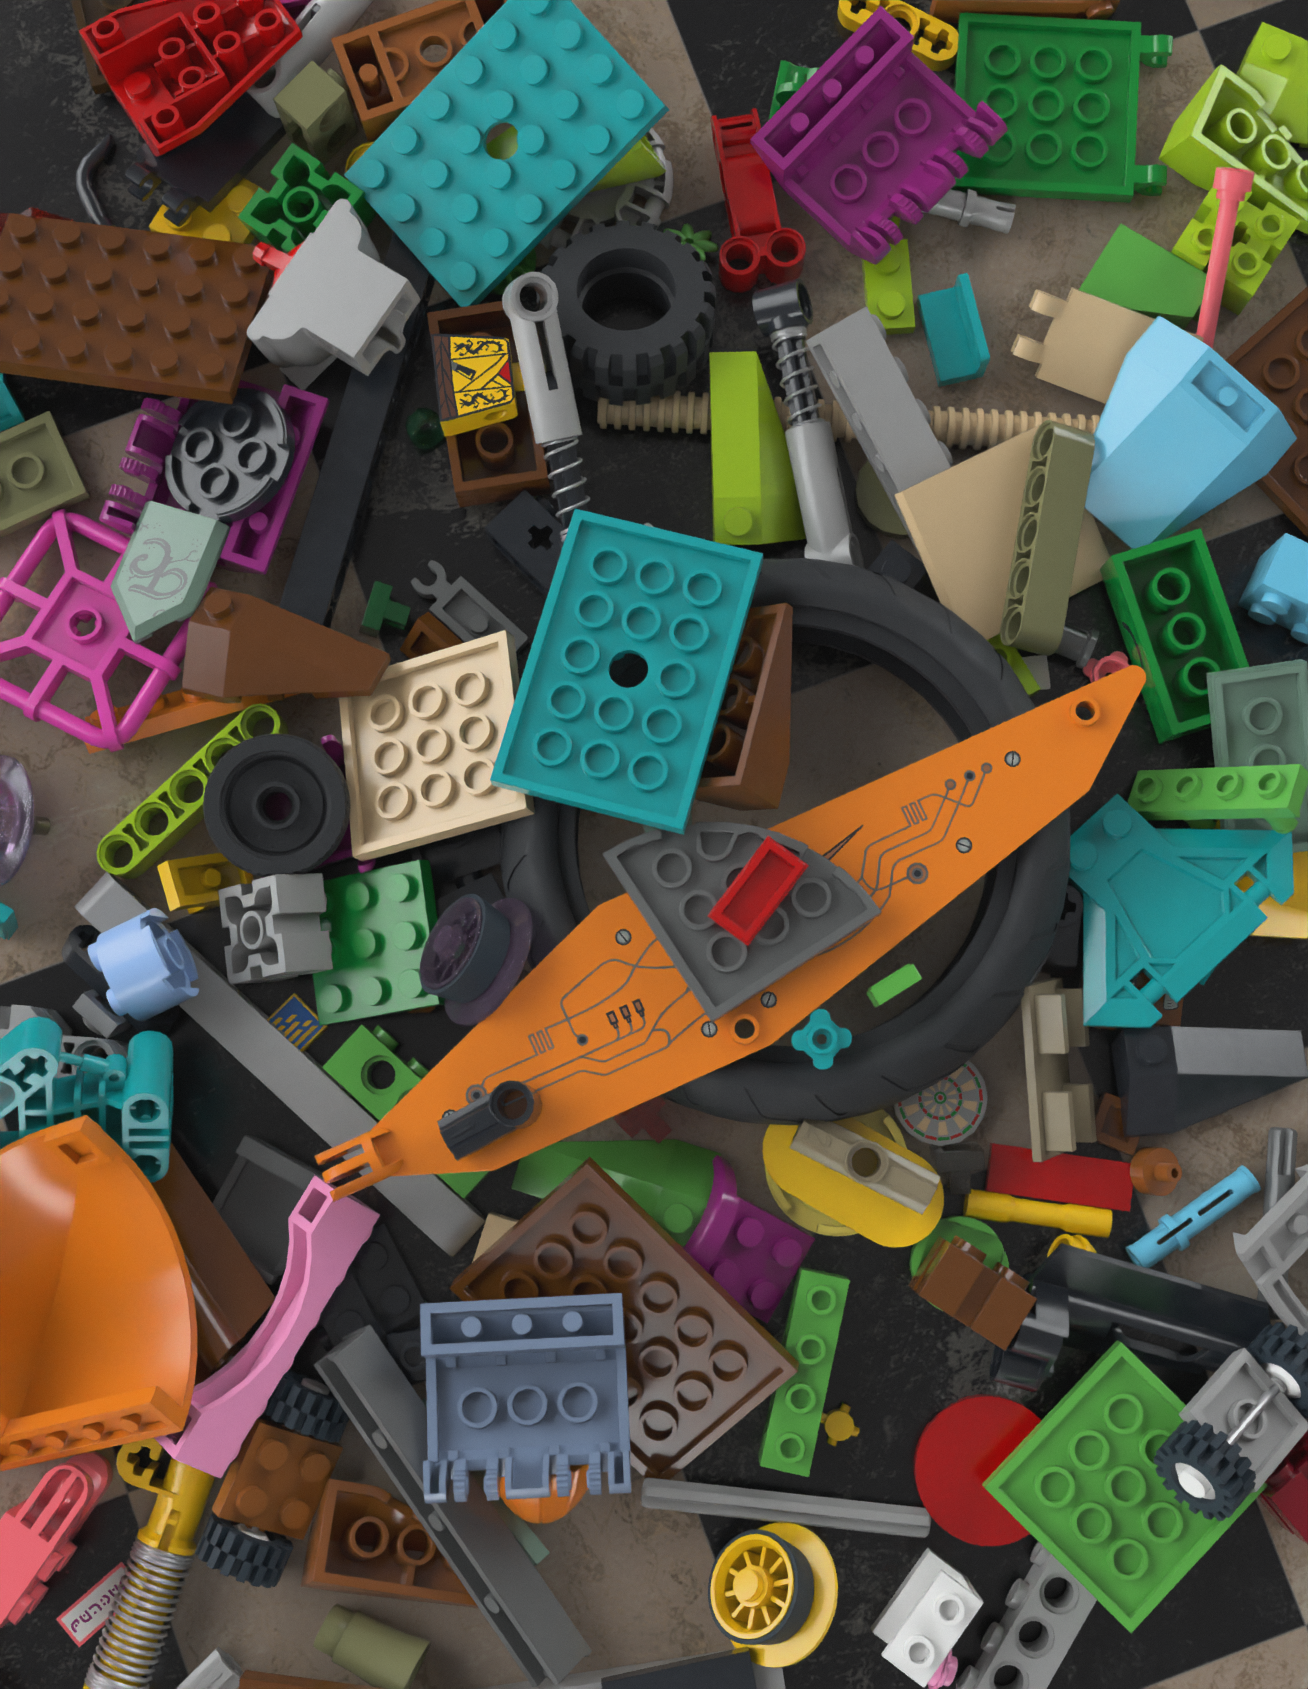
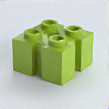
[1170,186,1300,316]

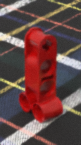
[710,108,806,293]

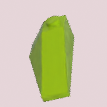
[1237,22,1308,148]
[1158,64,1308,234]
[709,351,806,545]

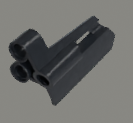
[989,1243,1271,1393]

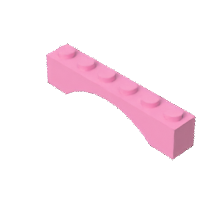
[154,1175,380,1479]

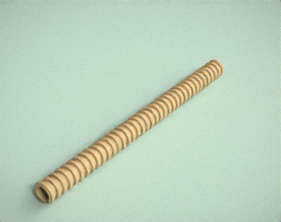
[597,391,1100,450]

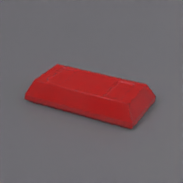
[707,836,809,946]

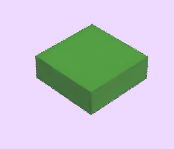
[866,963,923,1007]

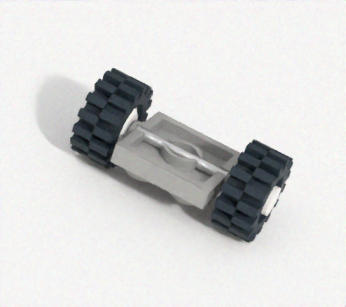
[1154,1322,1308,1521]

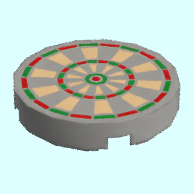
[892,1061,988,1146]

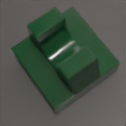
[359,581,411,638]

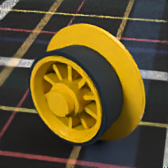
[708,1522,838,1668]

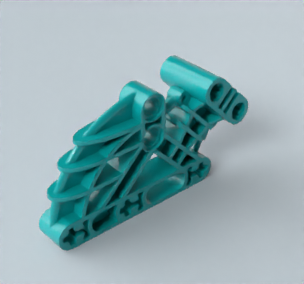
[0,1017,173,1183]

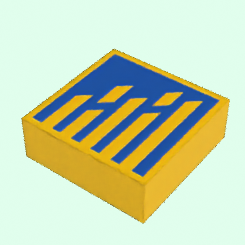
[267,993,329,1052]

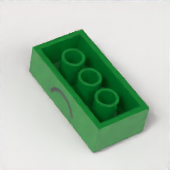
[1100,528,1249,744]

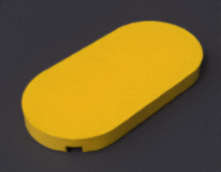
[762,1117,944,1248]

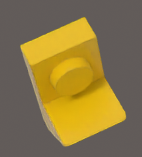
[157,853,254,914]

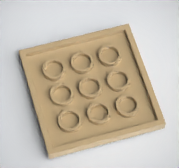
[339,630,535,862]

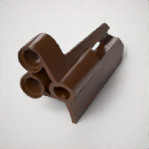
[151,1143,275,1386]

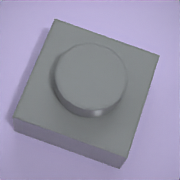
[72,989,131,1039]

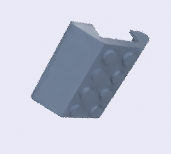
[420,1293,631,1504]

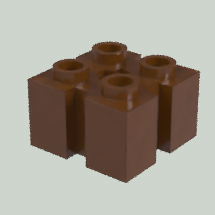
[908,1235,1037,1351]

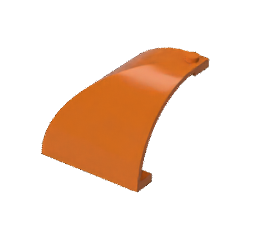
[0,1115,197,1471]

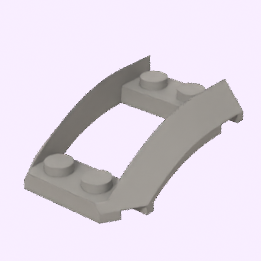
[1233,1164,1308,1336]

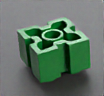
[238,143,378,254]

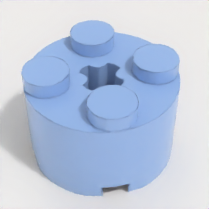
[88,908,199,1021]

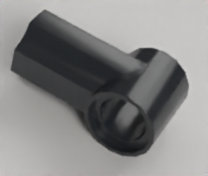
[437,1080,542,1161]

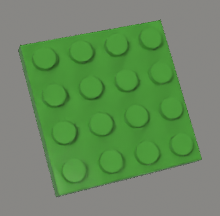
[982,1340,1268,1633]

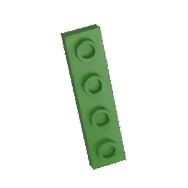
[1128,764,1308,834]

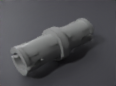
[921,189,1016,234]

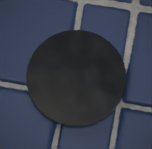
[165,388,295,523]

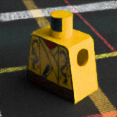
[431,333,525,436]

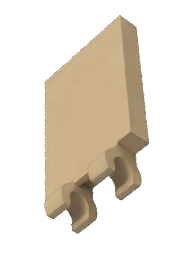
[1010,287,1204,404]

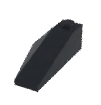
[1111,1026,1308,1138]

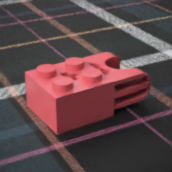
[0,1451,113,1629]

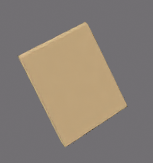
[894,419,1110,640]

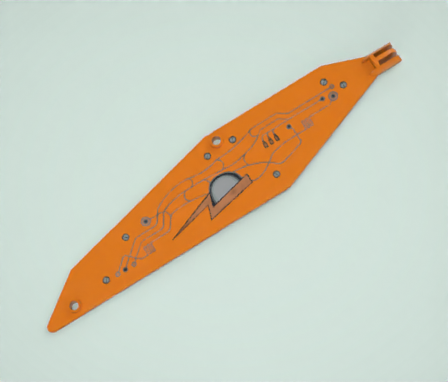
[315,665,1146,1202]

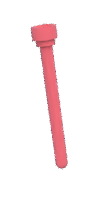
[1196,167,1255,349]

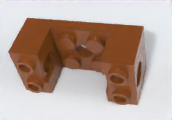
[331,0,507,142]

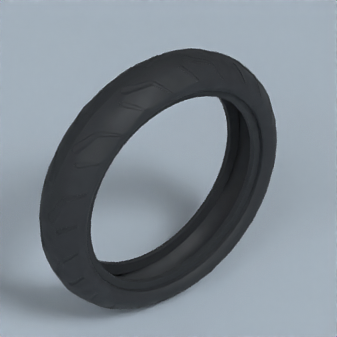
[500,558,1070,1125]

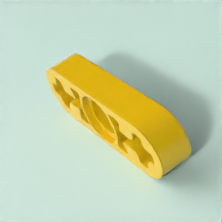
[837,0,958,71]

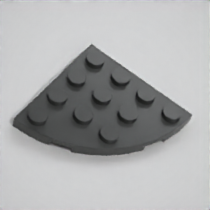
[603,822,882,1023]

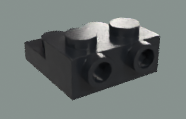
[315,1223,428,1352]

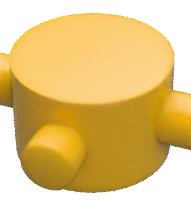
[820,1403,860,1446]

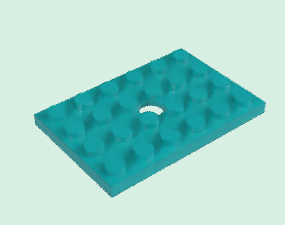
[344,0,670,307]
[490,509,763,835]

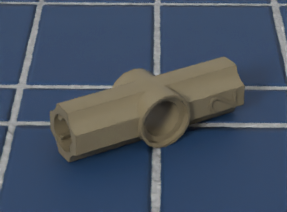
[789,1119,941,1215]

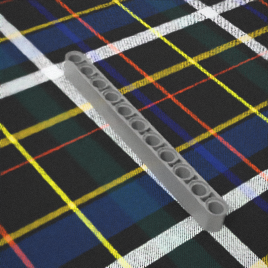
[74,872,486,1257]

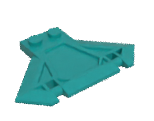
[1068,794,1294,1028]

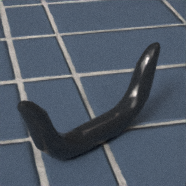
[76,134,146,231]

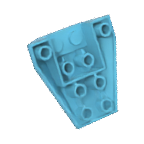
[1084,316,1297,549]

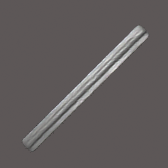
[641,1478,931,1538]

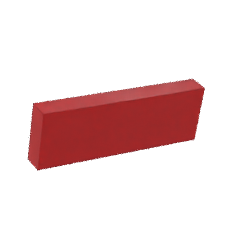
[984,1143,1133,1212]

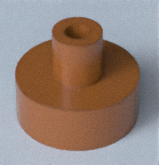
[1130,1147,1182,1196]

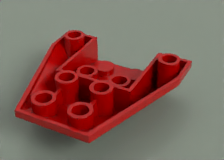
[79,0,303,157]

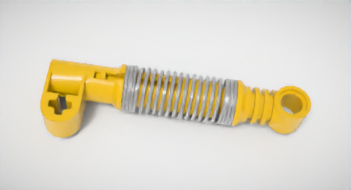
[83,1438,216,1689]

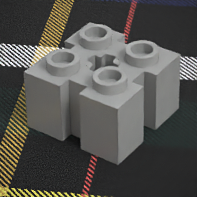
[218,873,333,985]

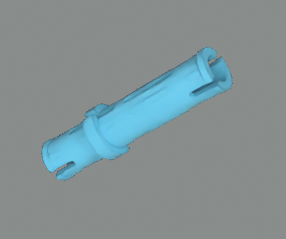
[1125,1165,1261,1268]

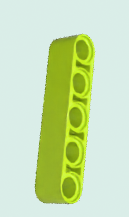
[96,703,288,880]

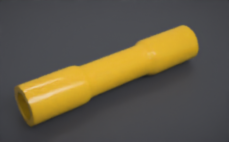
[963,1188,1112,1238]

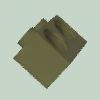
[273,60,358,166]

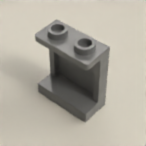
[212,1135,336,1286]

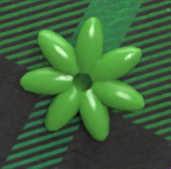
[663,223,719,261]

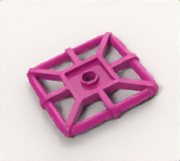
[0,509,218,753]

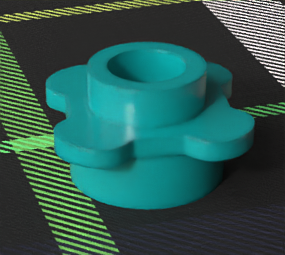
[791,1009,852,1070]

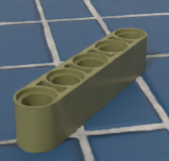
[1000,420,1095,656]

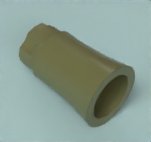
[313,1604,432,1689]

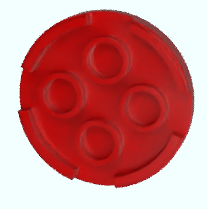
[914,1394,1041,1546]

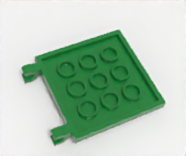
[951,13,1173,203]

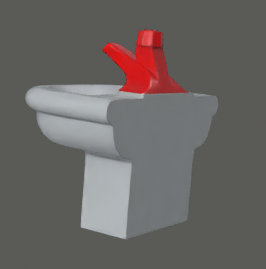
[247,199,421,376]

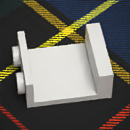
[871,1547,984,1688]

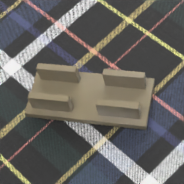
[1021,977,1097,1162]

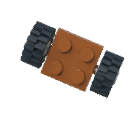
[195,1370,350,1588]

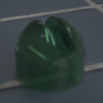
[405,407,444,449]

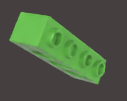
[322,1025,491,1199]
[758,1266,850,1477]

